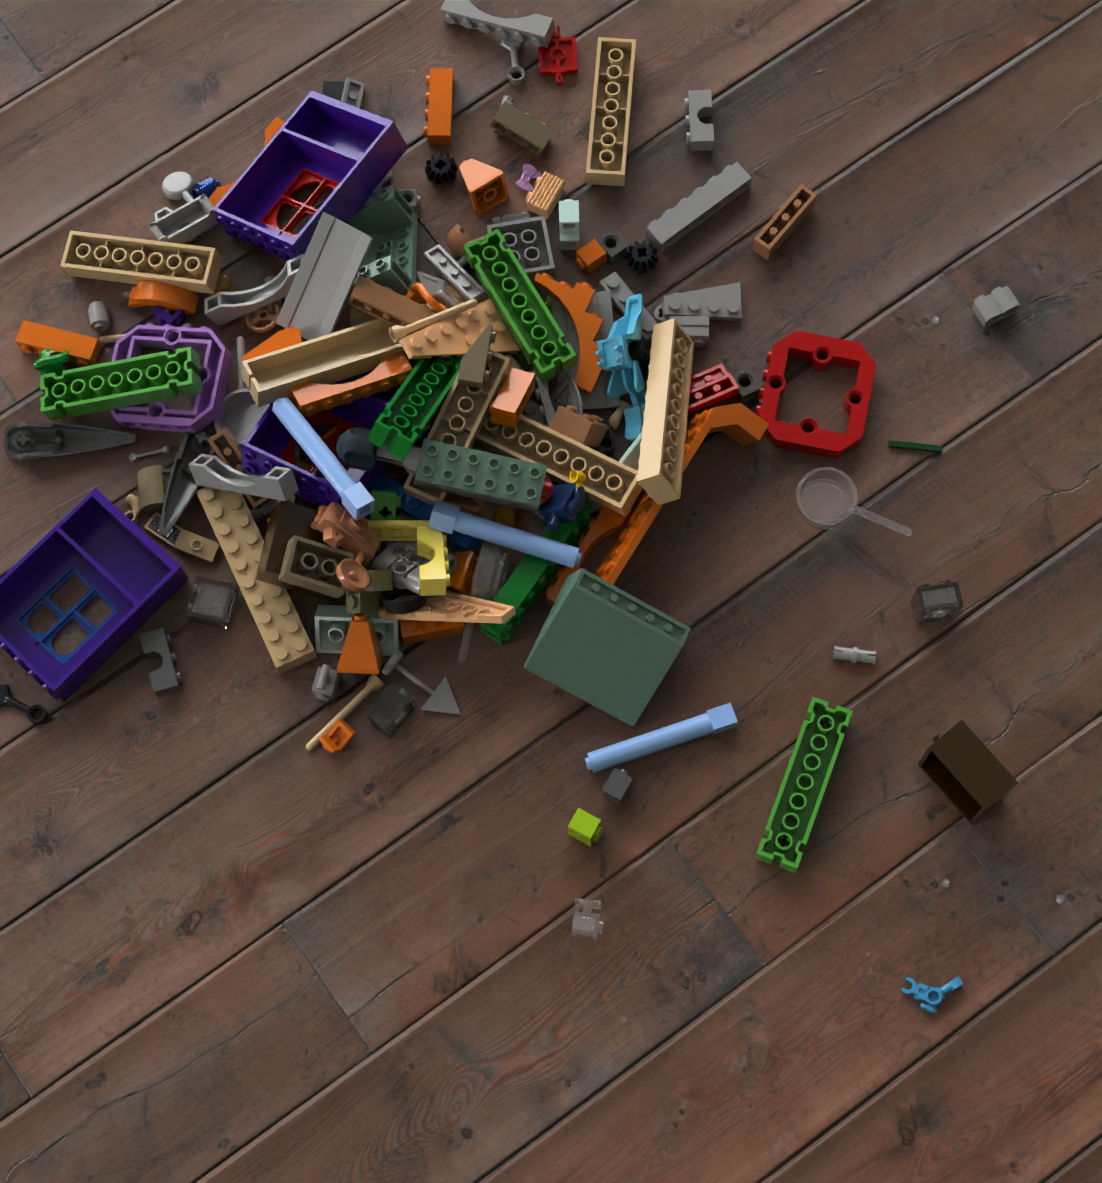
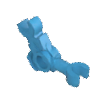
[901,976,964,1013]

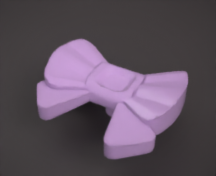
[515,164,542,193]

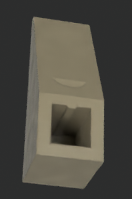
[458,323,496,389]

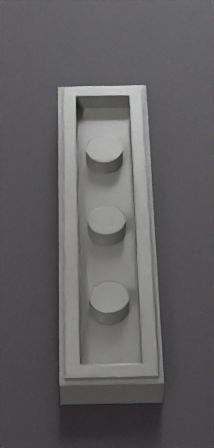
[423,244,487,301]

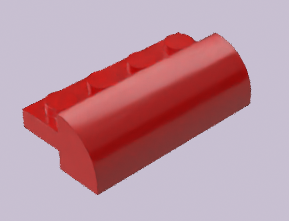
[688,363,739,415]

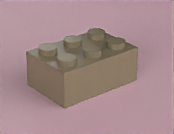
[278,535,354,598]

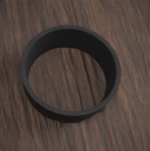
[380,583,426,614]

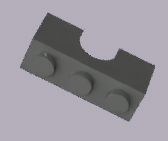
[139,628,184,697]

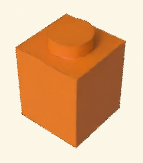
[575,239,607,274]

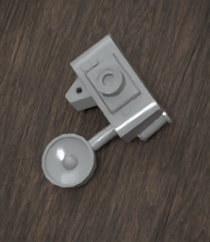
[149,171,217,244]

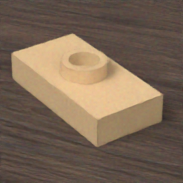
[174,529,220,563]

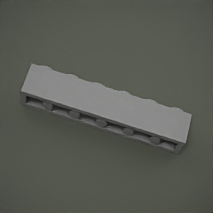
[646,162,752,253]

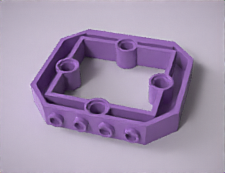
[109,323,233,433]

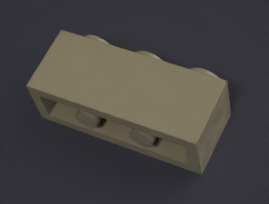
[490,101,554,156]

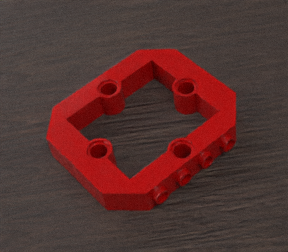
[755,330,876,459]

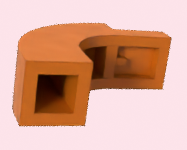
[128,281,199,316]

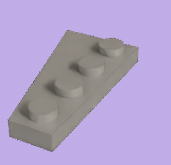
[662,282,742,321]

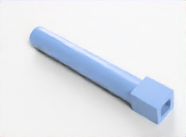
[272,397,375,521]
[428,500,582,568]
[584,703,738,773]

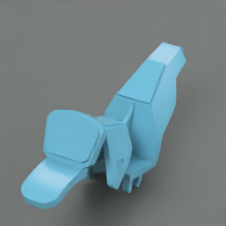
[595,294,646,441]

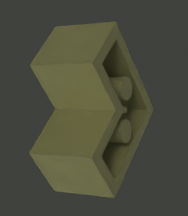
[346,569,393,613]

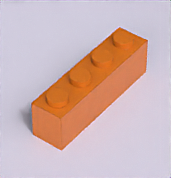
[424,68,454,145]
[15,320,102,367]

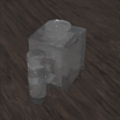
[572,898,604,939]

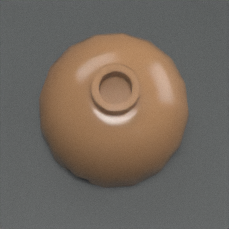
[447,223,474,260]

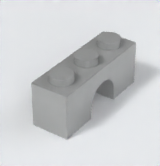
[684,90,714,151]

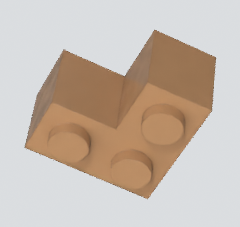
[549,404,608,448]

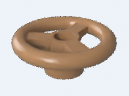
[245,301,282,333]

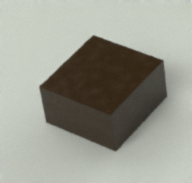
[255,501,348,601]
[918,720,1018,825]

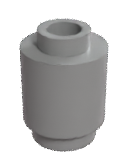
[88,301,110,332]

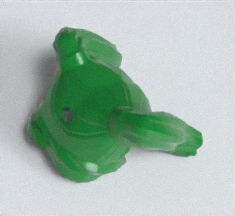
[33,348,69,376]

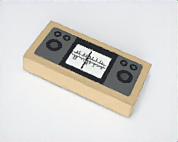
[144,512,182,551]

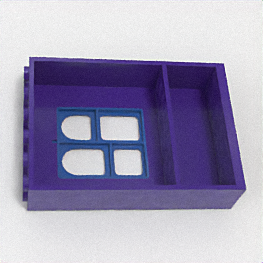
[0,488,189,702]

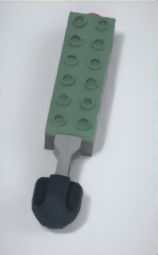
[336,428,553,512]

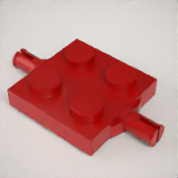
[538,26,578,86]

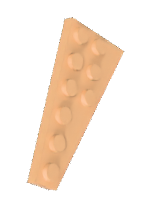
[399,298,520,359]
[378,590,516,624]

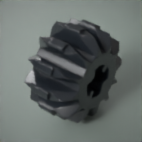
[425,152,458,186]
[625,240,659,274]

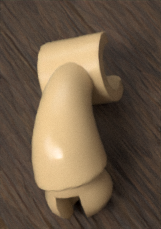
[608,400,631,430]
[125,494,140,524]

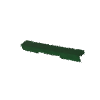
[888,440,942,453]

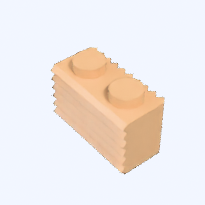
[525,171,565,219]

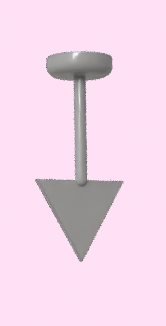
[381,649,461,715]

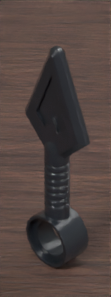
[0,685,48,725]

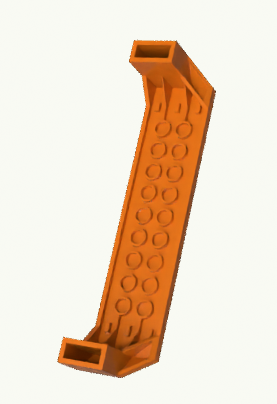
[594,403,769,585]

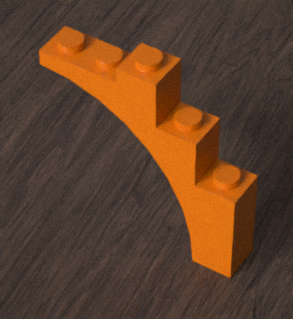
[534,273,604,396]

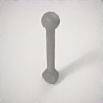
[129,446,170,462]

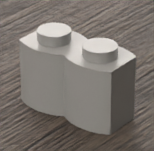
[972,286,1020,328]

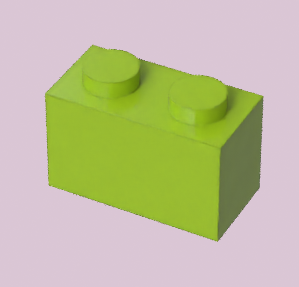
[568,808,603,847]

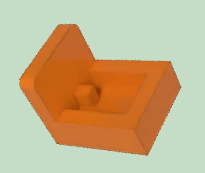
[319,719,357,754]

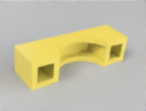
[417,526,450,596]

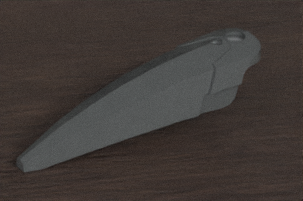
[4,421,136,460]
[159,426,217,537]

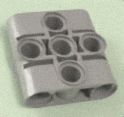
[372,541,458,595]

